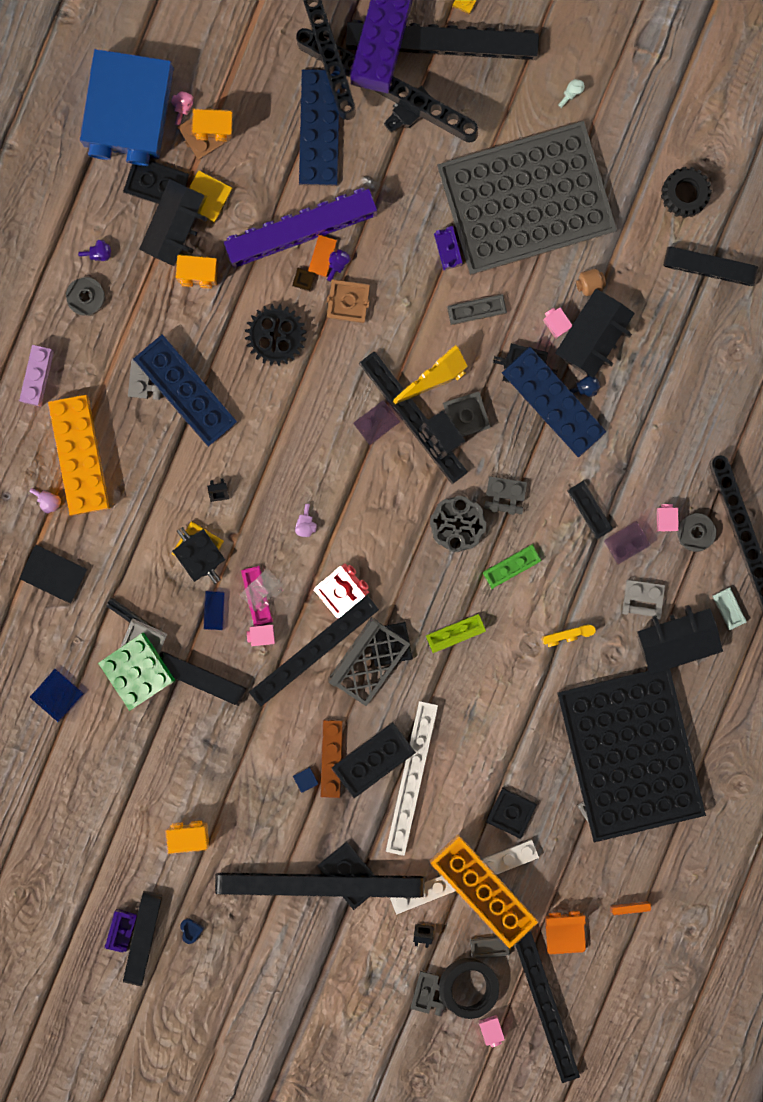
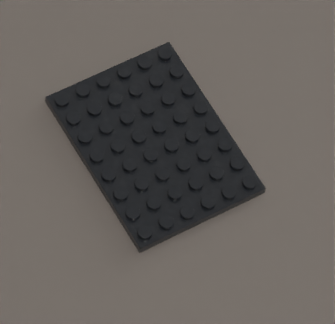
[557,669,706,843]

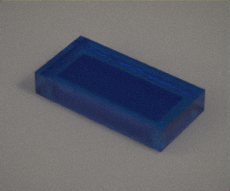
[204,591,225,630]

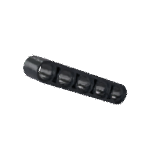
[663,247,759,286]
[159,651,247,706]
[123,891,162,987]

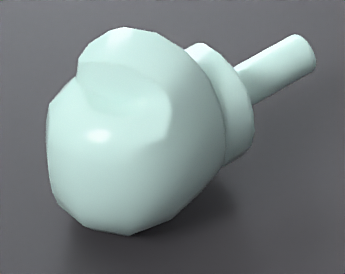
[558,79,585,108]

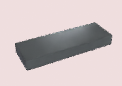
[447,294,507,325]

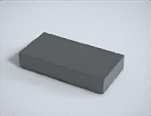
[470,936,510,959]

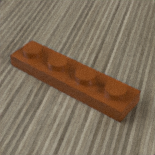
[321,720,342,798]

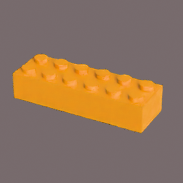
[48,395,110,516]
[430,834,538,949]

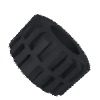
[661,167,712,218]

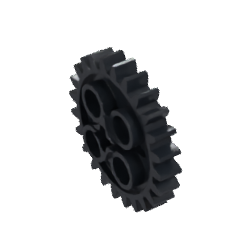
[245,304,307,366]

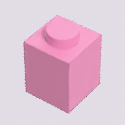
[543,308,572,339]
[657,504,678,532]
[246,625,275,646]
[479,1015,505,1047]

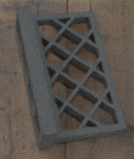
[328,617,410,706]

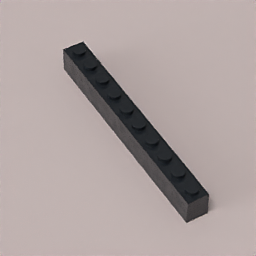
[346,20,539,60]

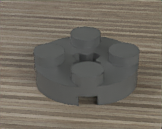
[66,277,105,316]
[677,513,716,552]

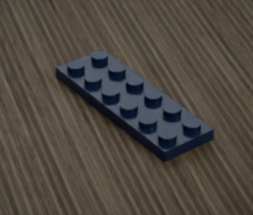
[299,70,340,186]
[133,334,237,447]
[501,347,607,458]

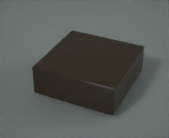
[292,268,316,292]

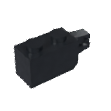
[384,85,430,133]

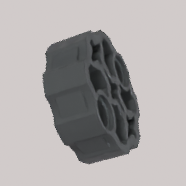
[430,496,486,552]

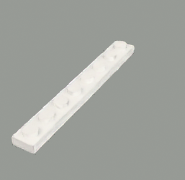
[386,701,438,856]
[390,839,539,915]

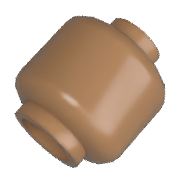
[576,269,606,296]

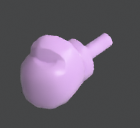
[30,488,61,514]
[295,504,317,537]

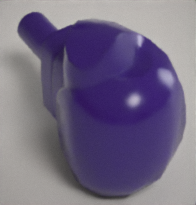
[78,240,111,261]
[326,249,350,282]

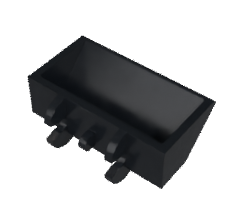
[139,179,208,266]
[555,289,635,378]
[637,605,723,675]

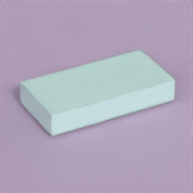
[712,588,747,630]

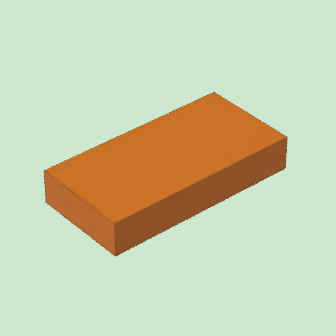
[308,235,337,277]
[610,901,651,915]

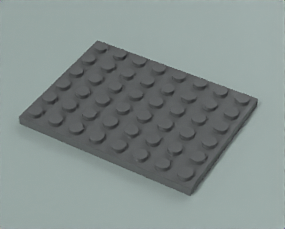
[437,121,617,275]

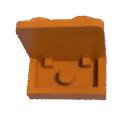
[545,911,586,954]

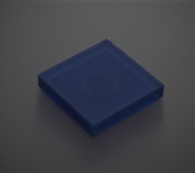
[30,668,84,722]

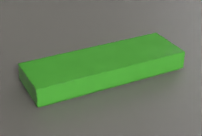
[482,544,542,589]

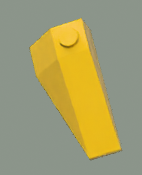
[393,345,467,404]

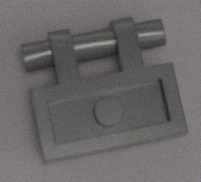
[484,476,527,515]
[410,971,446,1017]

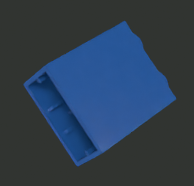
[80,49,174,166]

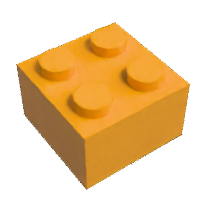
[192,109,232,142]
[176,255,219,289]
[166,820,209,854]

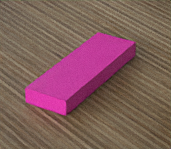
[241,566,273,626]

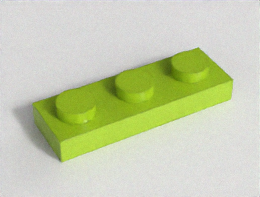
[426,614,486,653]

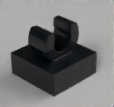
[207,478,229,502]
[413,924,434,948]

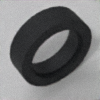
[439,958,499,1019]

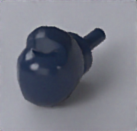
[570,376,600,397]

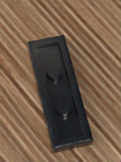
[567,481,614,539]

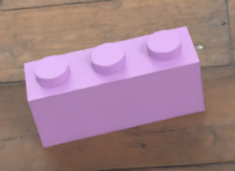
[19,345,54,407]

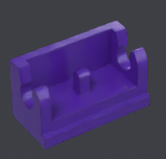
[434,226,462,271]
[104,909,137,953]

